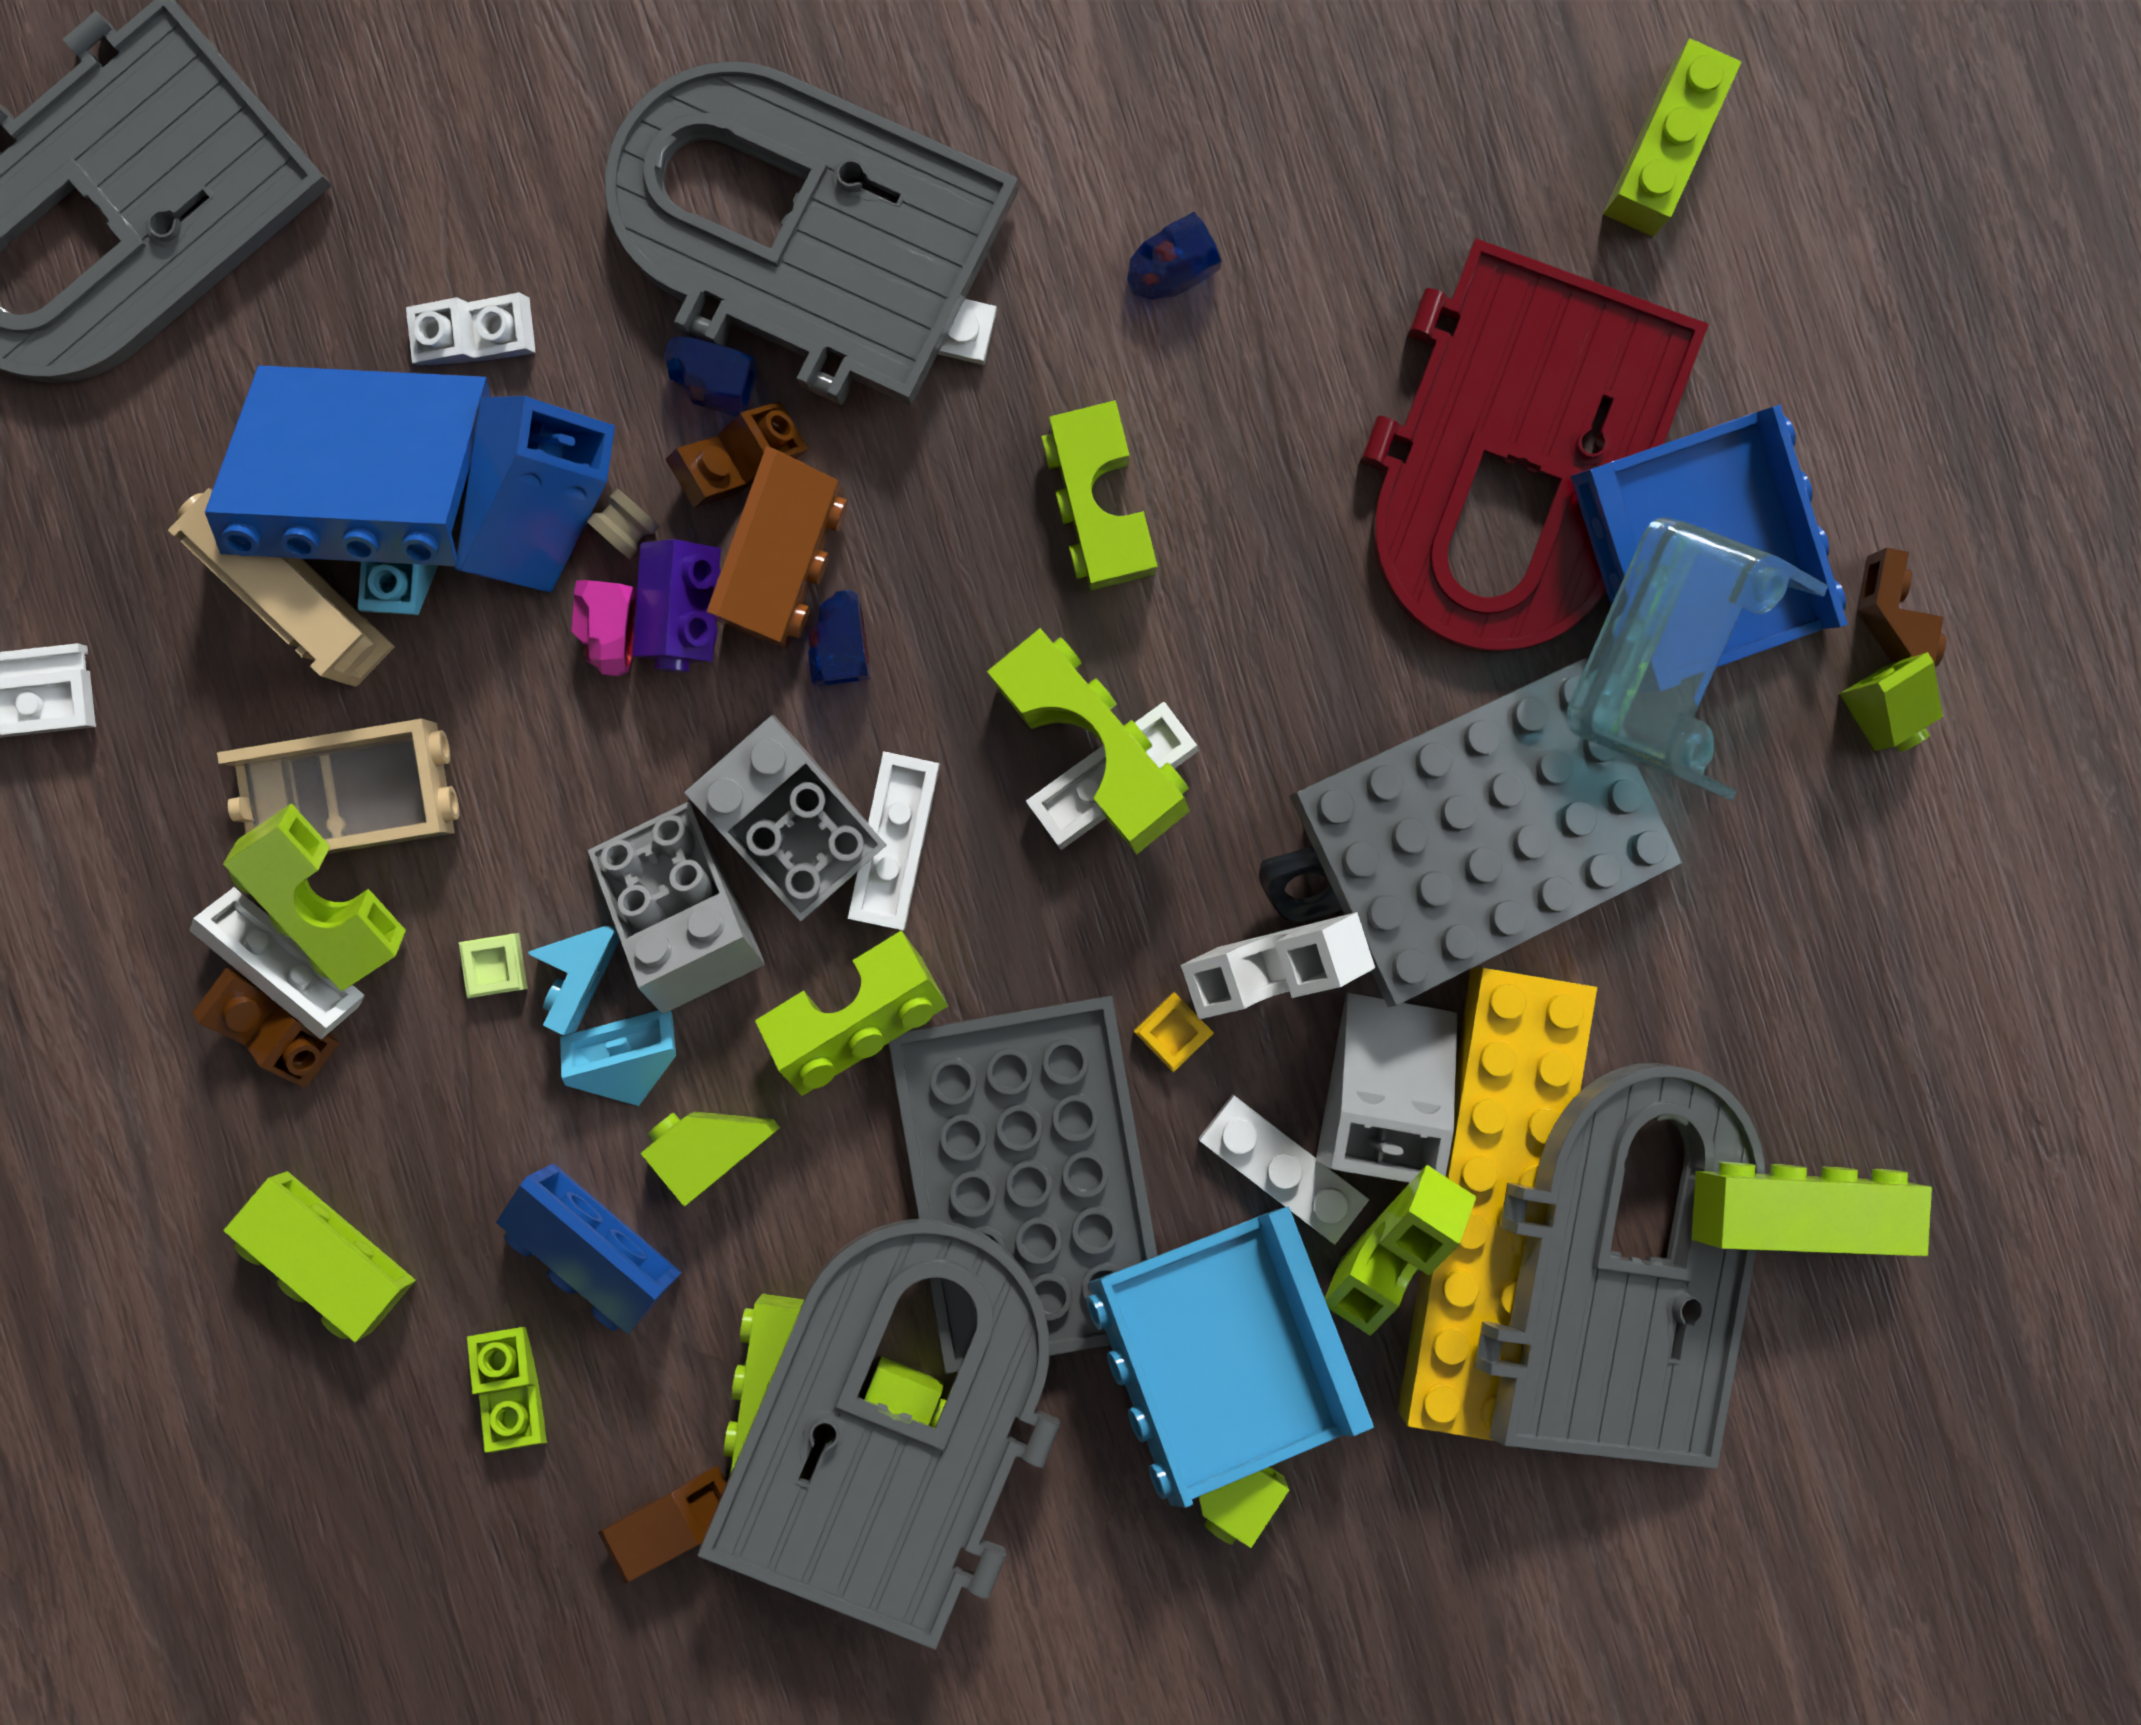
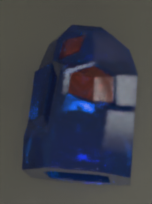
[1127,211,1222,300]
[663,336,757,417]
[808,590,871,686]

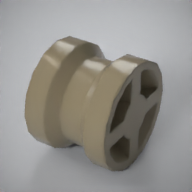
[587,488,660,560]

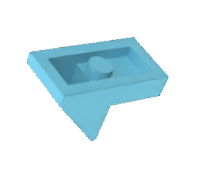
[528,926,620,1035]

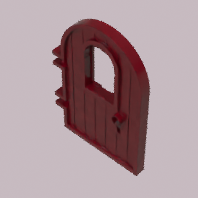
[1359,238,1709,653]

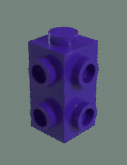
[632,539,721,673]

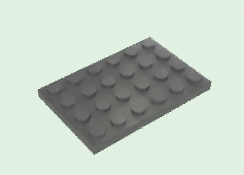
[1289,658,1683,1007]
[889,995,1158,1374]

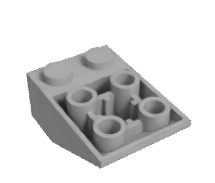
[684,715,887,921]
[588,801,765,1014]
[1316,992,1457,1183]

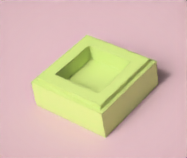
[459,933,528,998]

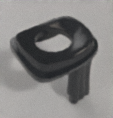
[1259,846,1342,922]

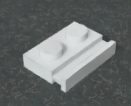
[0,643,96,738]

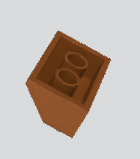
[707,446,848,648]

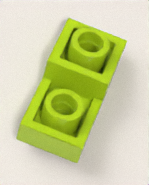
[467,1327,547,1453]

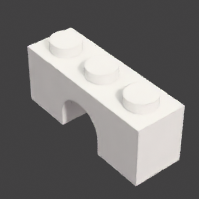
[1181,912,1375,1019]

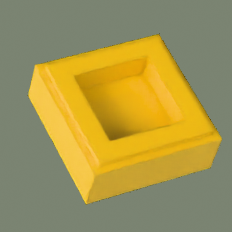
[1133,992,1214,1072]

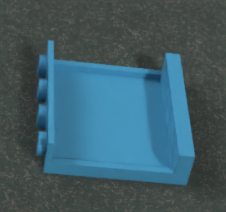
[1086,1206,1374,1508]

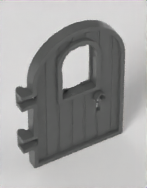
[0,0,332,383]
[605,62,1020,406]
[1474,1063,1766,1469]
[698,1219,1061,1650]

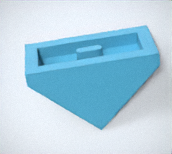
[560,1010,676,1106]

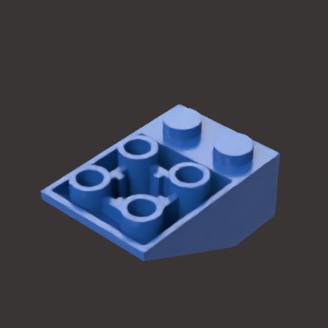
[455,396,615,593]

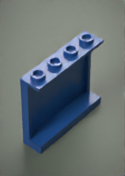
[205,365,491,566]
[1570,404,1848,693]

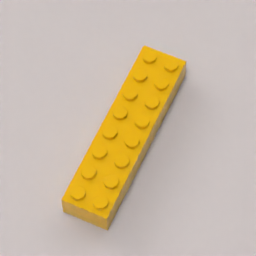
[1398,967,1597,1441]

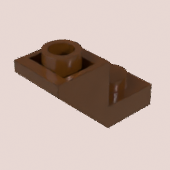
[665,401,808,508]
[1857,548,1946,667]
[192,967,340,1088]
[598,1465,727,1584]

